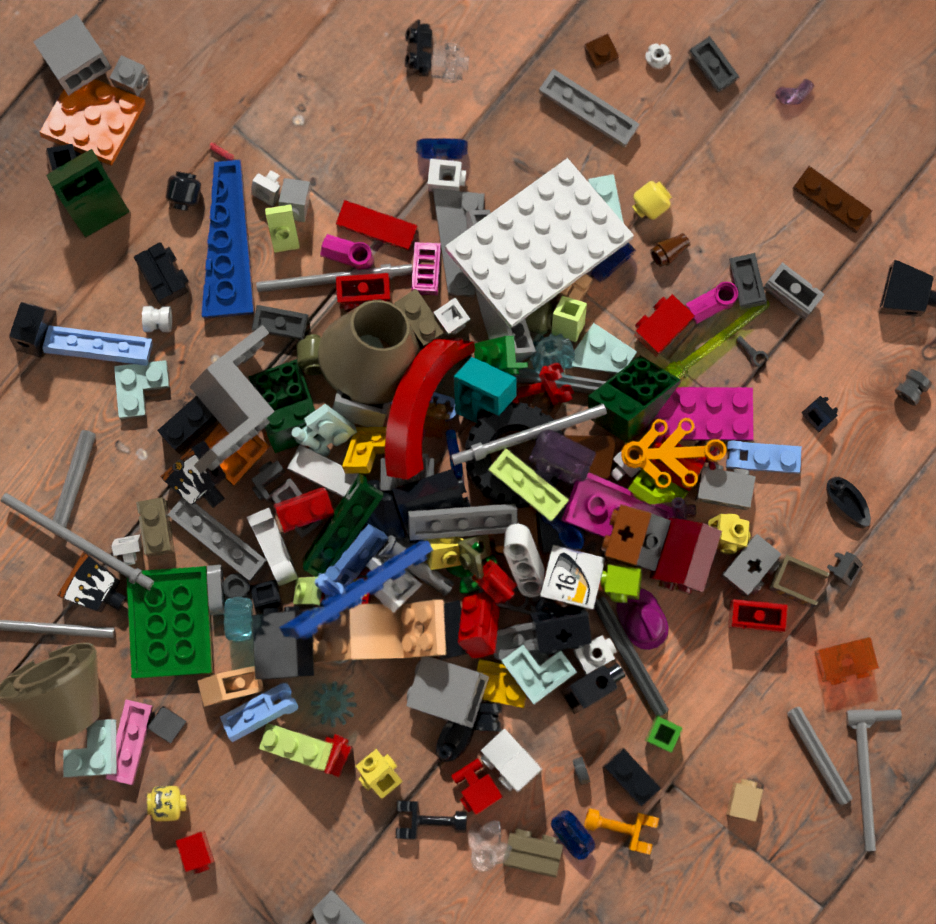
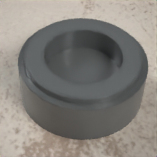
[223,573,250,601]
[573,757,590,785]

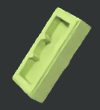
[265,205,300,253]
[293,577,322,605]

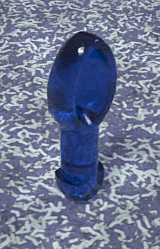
[445,430,463,478]
[541,515,584,550]

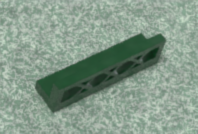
[302,473,383,577]

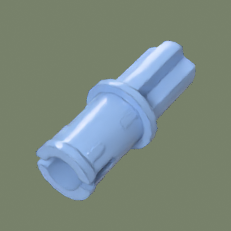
[315,574,346,598]

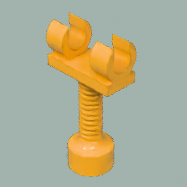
[584,808,659,855]

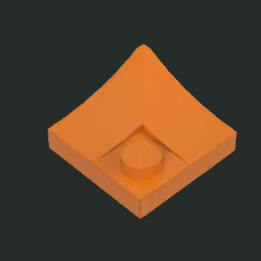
[204,423,270,486]

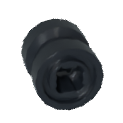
[475,703,502,731]

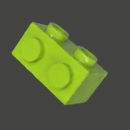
[601,565,642,603]

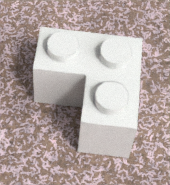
[481,729,542,791]

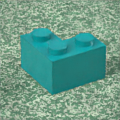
[454,357,517,423]

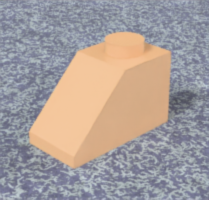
[198,666,264,707]

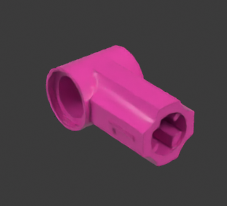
[320,234,374,270]
[685,281,738,324]

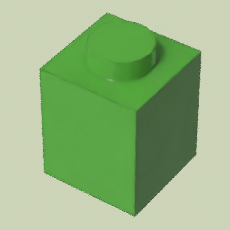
[645,716,683,753]

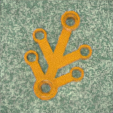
[621,418,726,489]

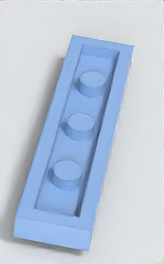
[43,325,153,366]

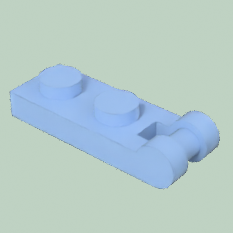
[726,441,802,474]
[220,683,298,742]

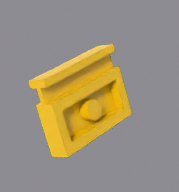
[477,659,526,708]

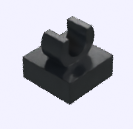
[801,396,838,433]

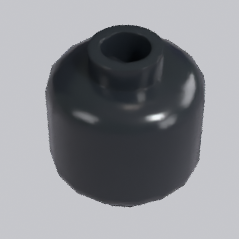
[165,171,201,211]

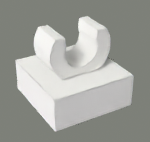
[251,171,280,207]
[610,451,641,481]
[112,534,143,565]

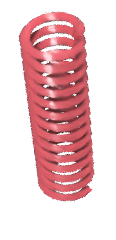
[210,142,234,161]

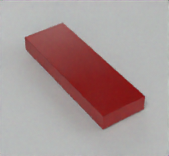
[336,200,418,251]

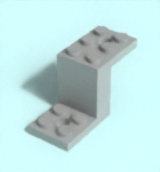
[189,325,274,474]

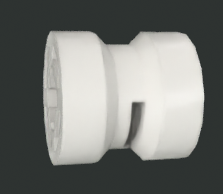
[142,306,172,332]

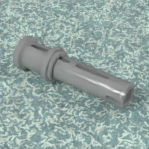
[378,535,454,596]

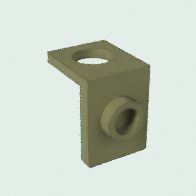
[458,534,492,579]

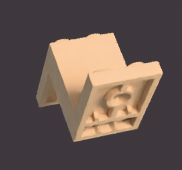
[302,600,446,663]

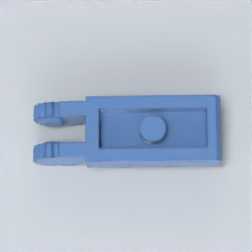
[324,524,388,589]

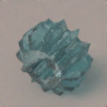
[530,332,575,374]
[224,597,253,642]
[311,681,357,727]

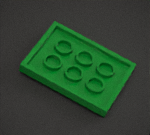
[127,566,213,679]

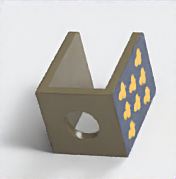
[768,555,830,608]

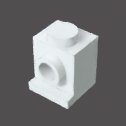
[428,159,466,191]
[433,298,470,335]
[573,635,617,674]

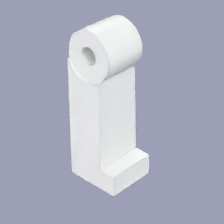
[247,508,298,586]

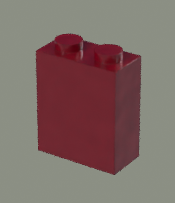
[649,517,722,595]

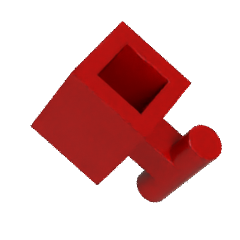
[471,560,517,604]
[320,734,353,777]
[451,758,503,815]

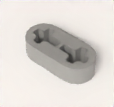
[207,565,225,616]

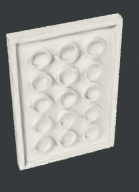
[444,158,634,329]

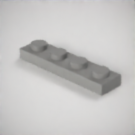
[539,69,640,148]
[168,498,267,581]
[408,504,517,540]

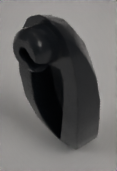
[826,477,871,529]
[436,719,476,762]

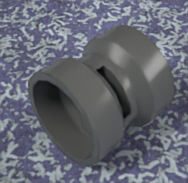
[894,369,932,406]

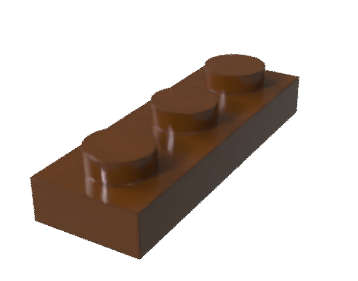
[792,166,873,233]

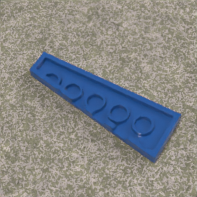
[202,160,254,319]
[279,541,433,639]

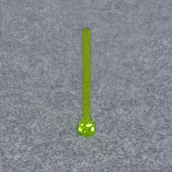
[664,300,770,381]

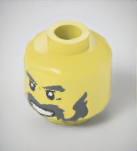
[147,786,186,822]

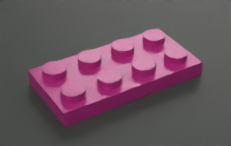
[647,387,754,441]
[561,470,675,542]

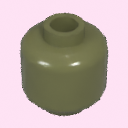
[525,301,555,334]
[296,334,322,375]

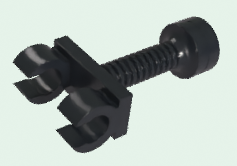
[395,800,467,839]

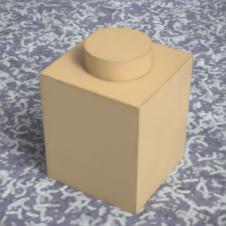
[726,779,763,822]

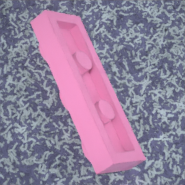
[106,700,153,785]

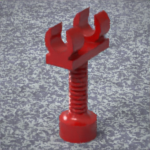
[512,363,575,405]

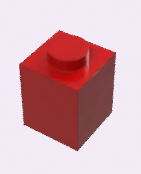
[176,831,215,875]

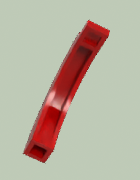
[385,337,475,480]

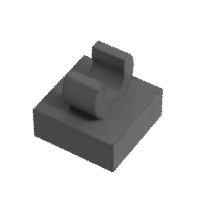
[827,551,863,587]

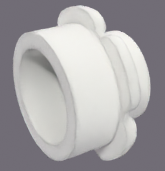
[646,44,671,69]

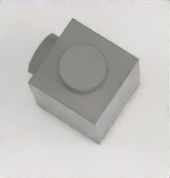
[110,55,149,97]
[279,178,310,222]

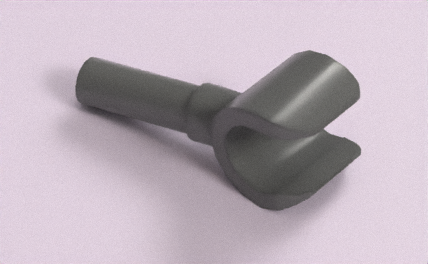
[736,336,768,367]

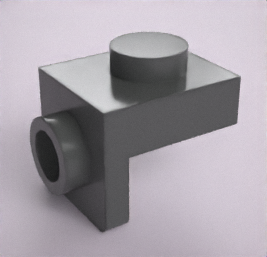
[251,461,285,503]

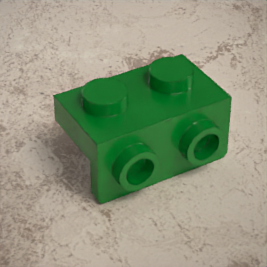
[474,336,528,375]

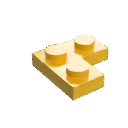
[342,427,387,474]

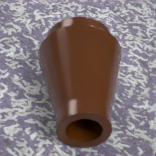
[650,233,690,267]

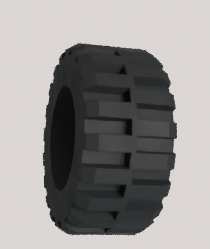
[465,402,566,507]

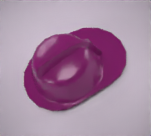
[616,588,669,650]

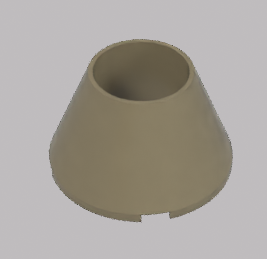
[318,300,421,404]
[0,643,100,742]

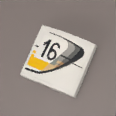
[540,545,605,610]

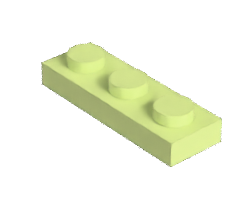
[489,449,568,521]
[259,723,332,770]

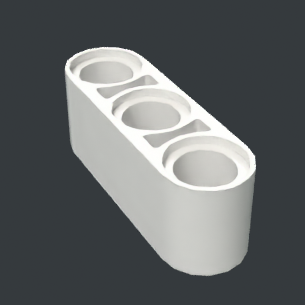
[287,445,358,497]
[504,524,545,597]

